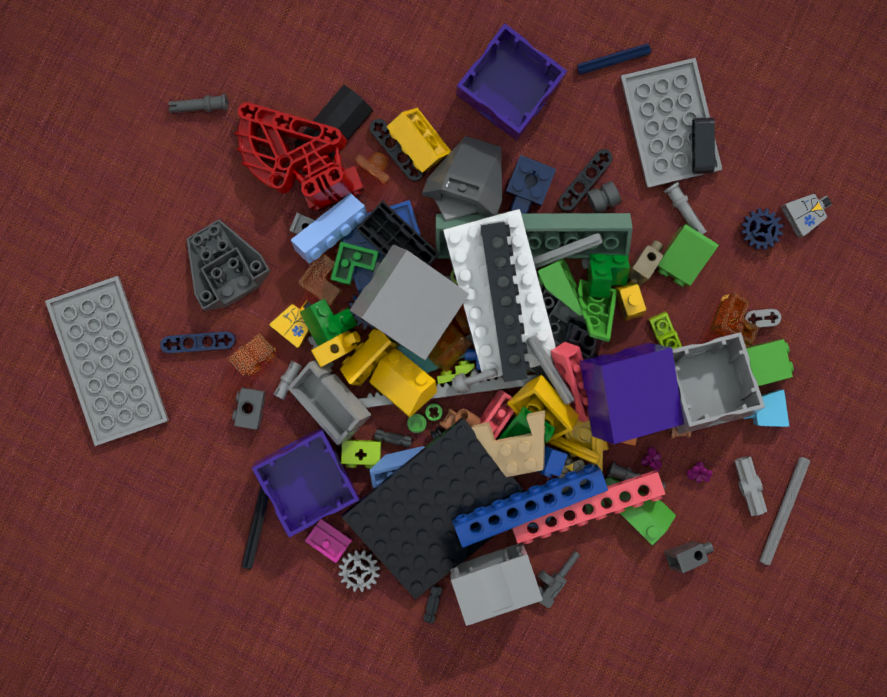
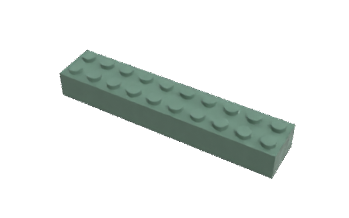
[436,213,633,259]

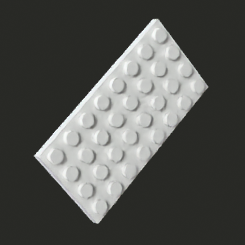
[443,209,556,380]

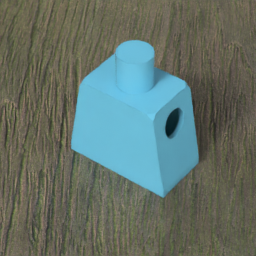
[743,389,789,427]

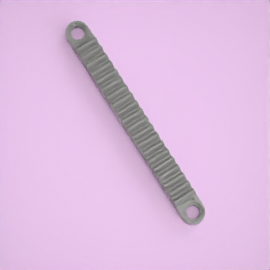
[358,374,538,408]

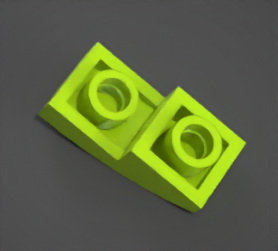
[648,311,682,349]
[437,360,475,384]

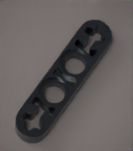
[370,119,423,182]
[558,149,612,211]

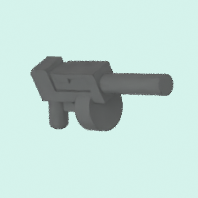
[538,550,580,608]

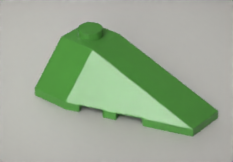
[605,477,676,545]

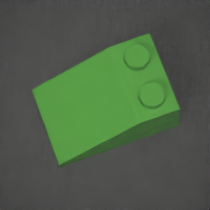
[537,258,583,316]

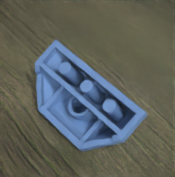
[370,446,425,488]

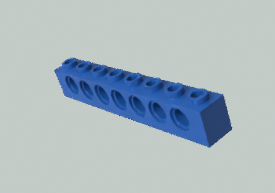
[452,464,608,548]

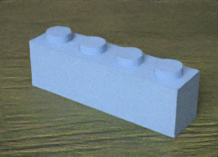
[291,193,368,264]

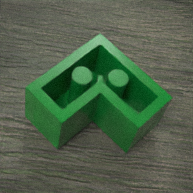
[331,242,380,285]
[586,254,630,298]
[299,298,357,346]

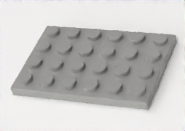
[620,58,722,188]

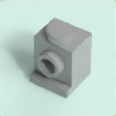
[290,213,315,234]

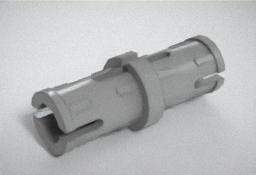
[273,360,302,400]

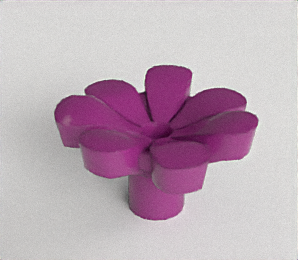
[641,447,662,471]
[687,462,713,483]

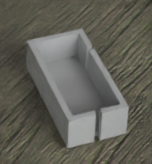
[288,360,371,445]

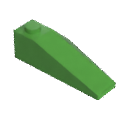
[577,279,617,342]

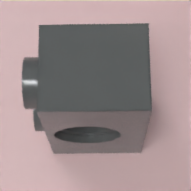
[232,387,266,430]

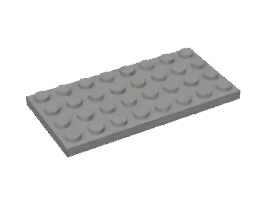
[45,276,169,446]

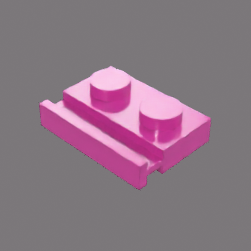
[305,518,353,563]

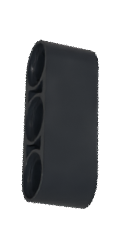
[692,118,715,174]

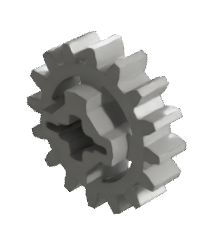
[338,549,380,592]

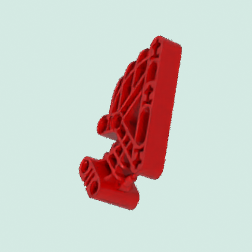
[235,102,354,207]

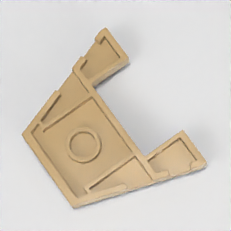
[472,410,545,477]

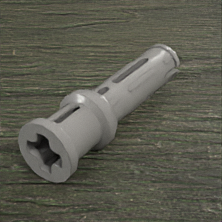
[663,182,707,234]

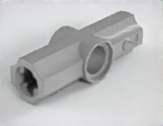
[734,456,767,516]

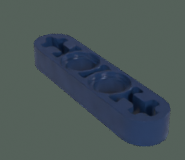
[160,331,236,353]

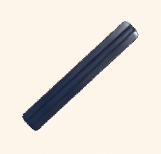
[577,43,651,74]

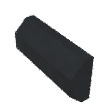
[294,85,373,159]
[356,200,440,266]

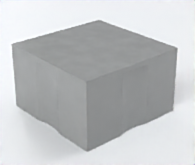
[350,245,469,360]
[672,332,765,434]
[450,542,543,626]

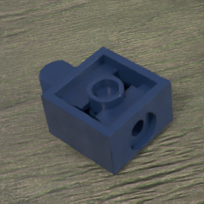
[505,155,556,214]

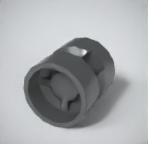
[586,181,621,213]

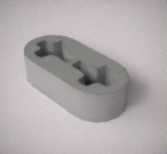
[743,309,781,328]

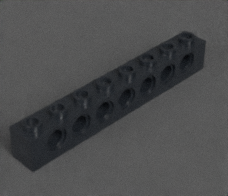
[480,220,531,382]

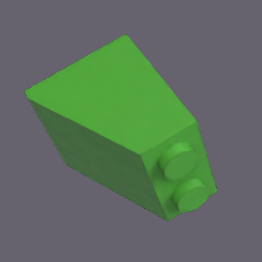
[656,224,719,287]
[746,339,794,386]

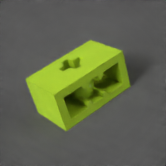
[341,439,382,468]

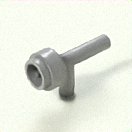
[452,368,498,394]

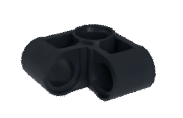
[564,319,603,360]

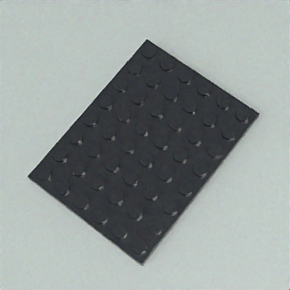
[341,417,533,600]

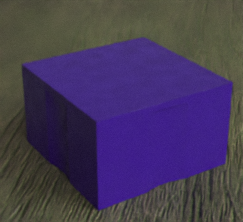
[456,23,567,141]
[580,343,684,444]
[252,427,359,537]

